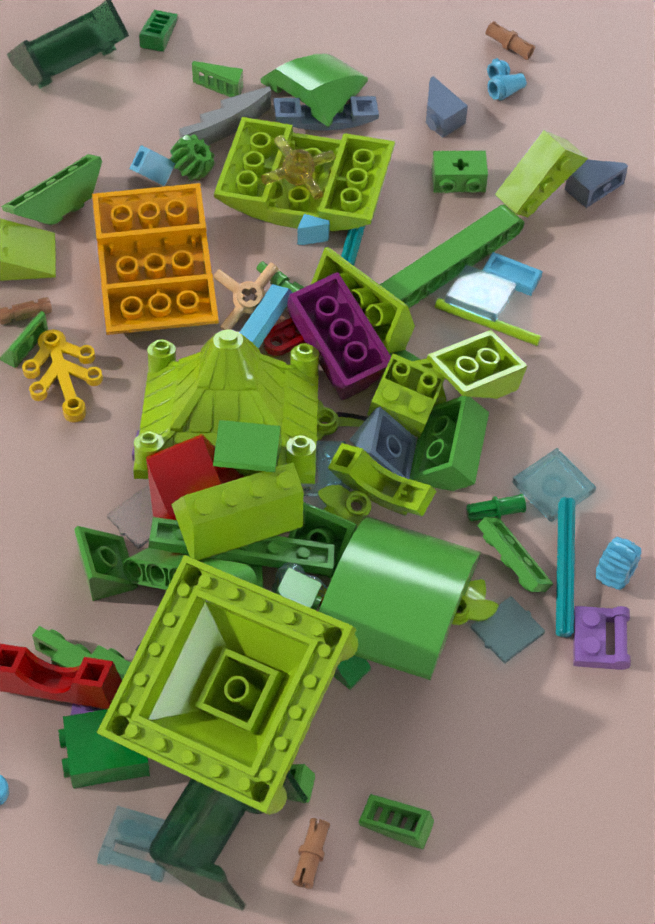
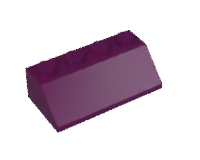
[286,272,391,401]

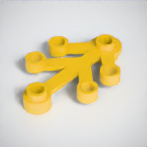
[22,329,103,423]

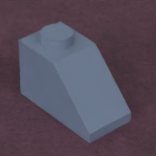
[426,76,468,138]
[565,160,628,208]

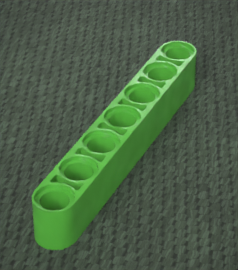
[380,204,525,308]

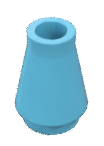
[487,73,526,101]

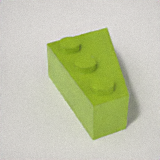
[495,130,588,218]

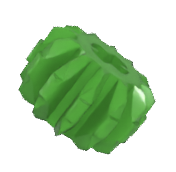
[170,134,215,181]

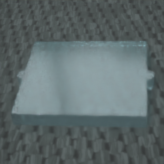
[471,596,545,664]

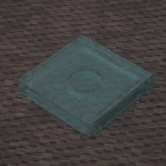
[444,265,517,322]
[512,448,596,522]

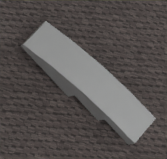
[179,87,271,146]

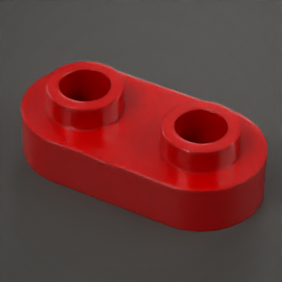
[262,318,306,356]

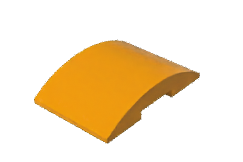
[92,183,219,335]

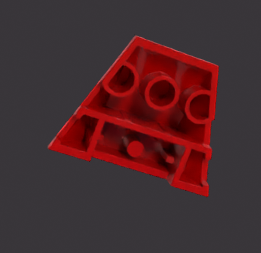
[146,434,245,520]

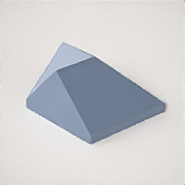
[349,407,417,479]

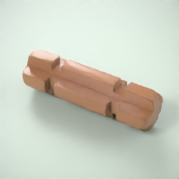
[0,297,52,325]

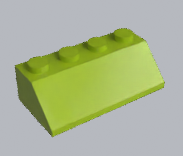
[311,247,415,353]
[171,462,304,561]

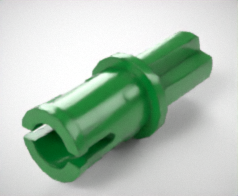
[466,494,526,521]

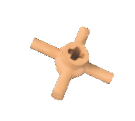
[213,262,286,330]

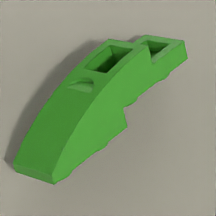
[32,626,131,680]

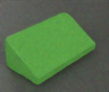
[0,311,48,368]

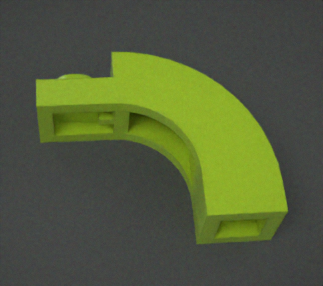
[327,443,437,517]

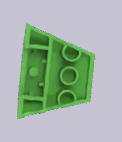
[260,54,368,127]

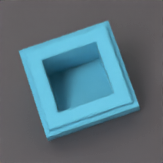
[297,214,330,245]

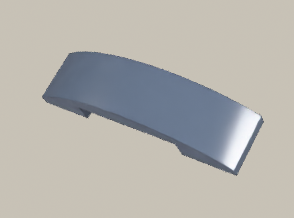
[273,96,379,131]

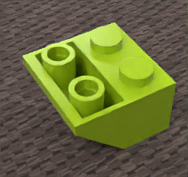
[367,353,445,438]

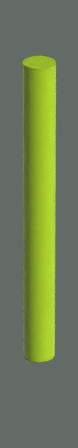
[435,298,541,346]

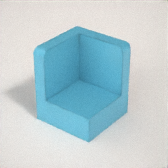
[129,145,175,186]

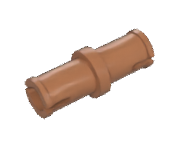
[485,21,535,60]
[292,818,330,889]

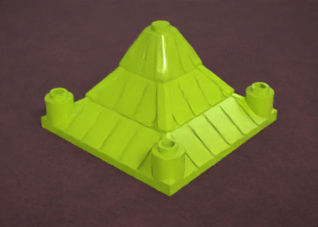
[133,329,319,484]
[97,555,358,815]

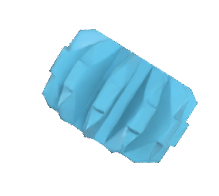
[596,537,642,590]

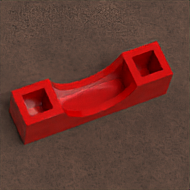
[0,643,122,709]

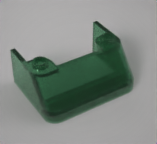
[6,0,130,89]
[149,771,308,911]

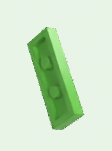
[477,517,553,592]

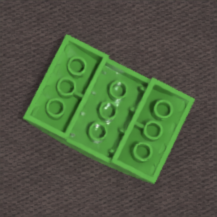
[319,516,481,680]

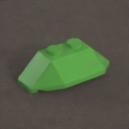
[1,154,102,225]

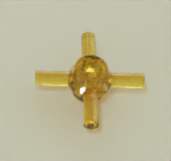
[261,135,335,200]

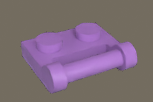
[573,606,631,670]

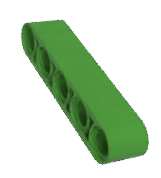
[123,548,257,590]

